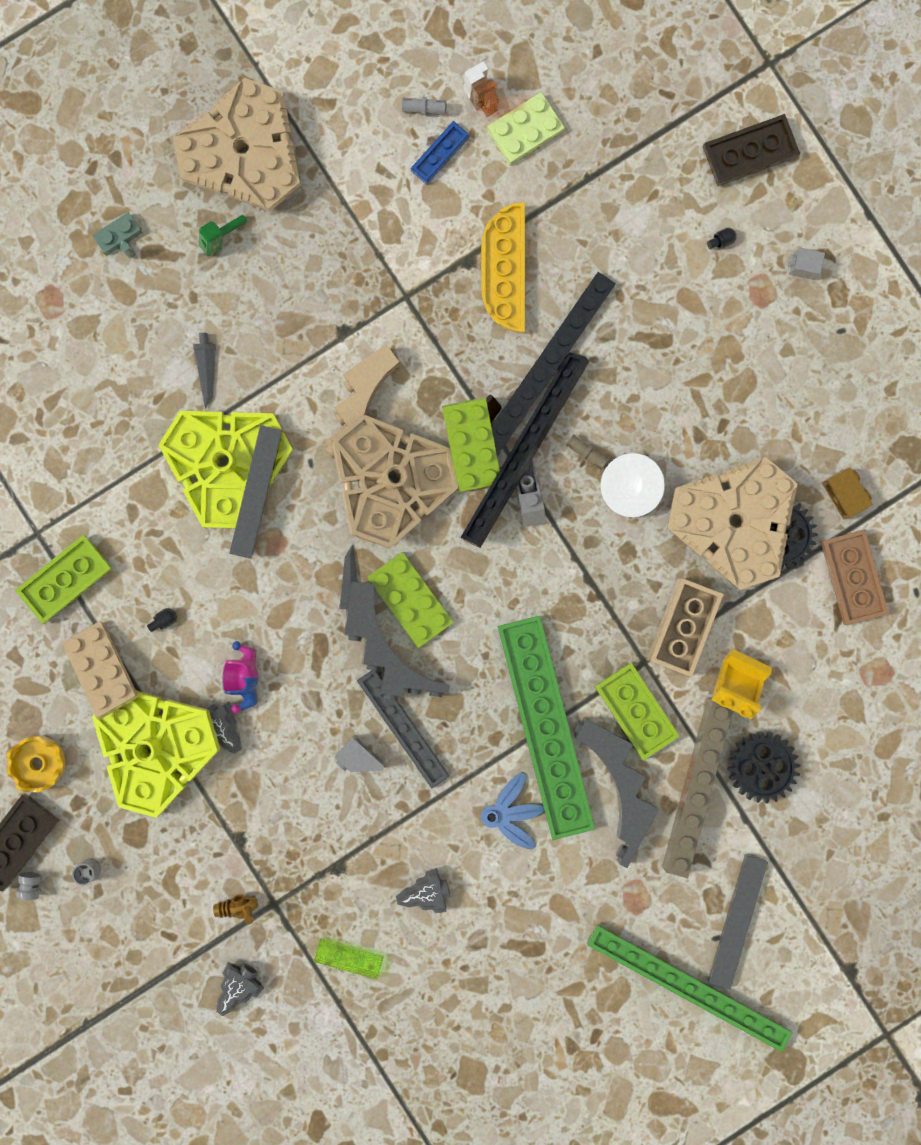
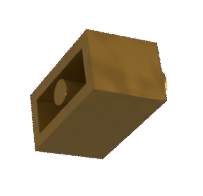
[821,467,873,520]

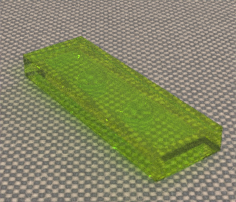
[314,938,384,980]

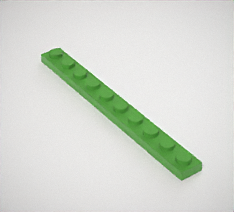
[587,924,793,1052]

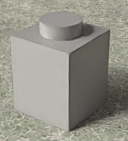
[788,247,825,280]

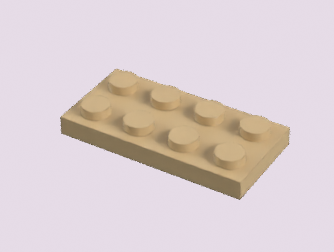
[62,621,138,719]

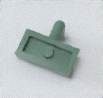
[92,212,143,258]

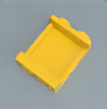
[711,649,772,720]

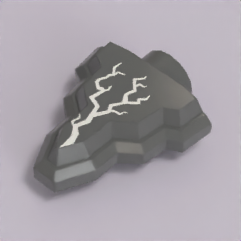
[207,702,242,754]
[396,868,450,913]
[216,962,265,1016]

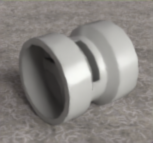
[72,859,101,886]
[16,872,42,900]

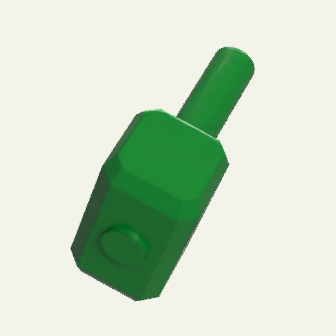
[198,214,247,256]

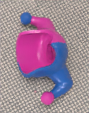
[222,641,259,714]

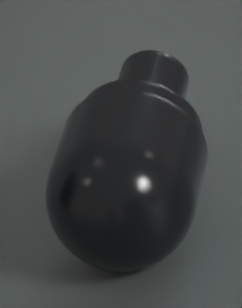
[707,228,737,249]
[147,608,177,632]

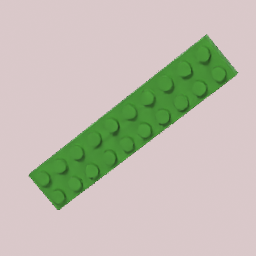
[497,615,595,841]

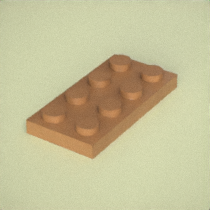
[820,530,889,625]

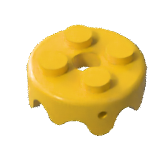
[6,736,66,792]

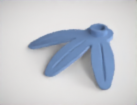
[481,772,545,849]

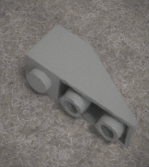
[516,459,545,527]

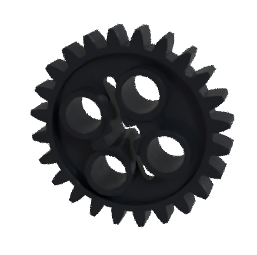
[770,503,818,570]
[727,731,800,804]

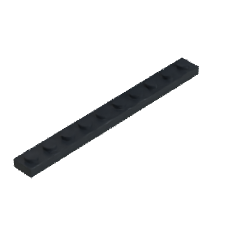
[491,272,616,456]
[460,352,589,548]

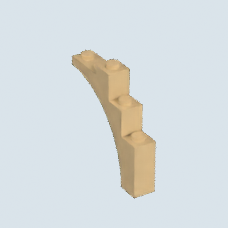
[326,344,400,459]

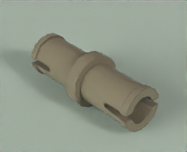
[565,434,609,471]

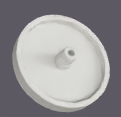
[601,453,665,517]

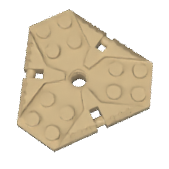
[173,78,301,211]
[331,414,458,549]
[667,457,798,590]

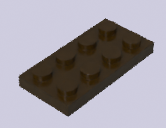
[702,114,800,187]
[0,793,59,892]

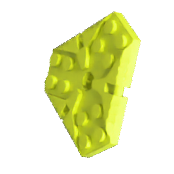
[158,411,293,529]
[92,690,220,818]

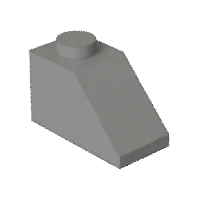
[335,735,386,772]

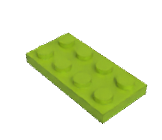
[442,397,500,492]
[15,534,113,624]
[367,552,454,648]
[594,662,680,761]

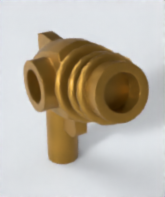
[213,894,258,924]

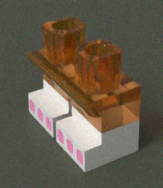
[463,61,499,117]

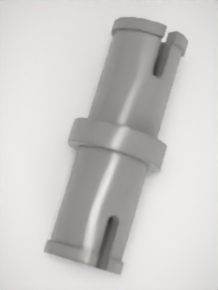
[402,97,446,115]

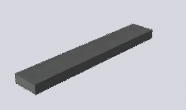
[229,425,283,559]
[357,670,450,789]
[708,854,768,989]

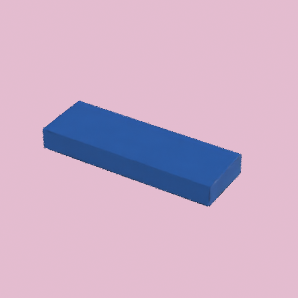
[410,121,470,185]

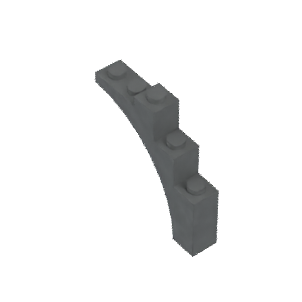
[344,581,450,700]

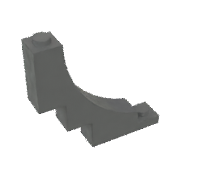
[573,717,659,868]

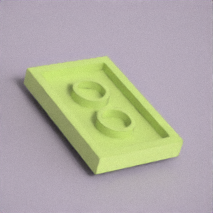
[487,92,565,165]

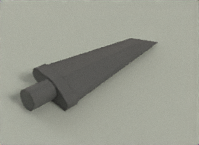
[193,333,215,409]
[339,544,358,614]

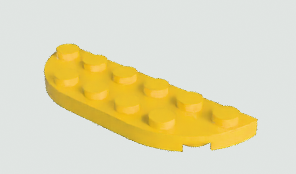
[481,202,525,334]

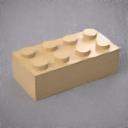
[646,578,724,677]

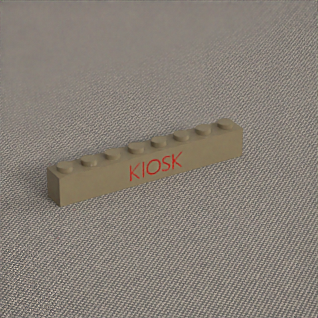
[662,698,733,878]

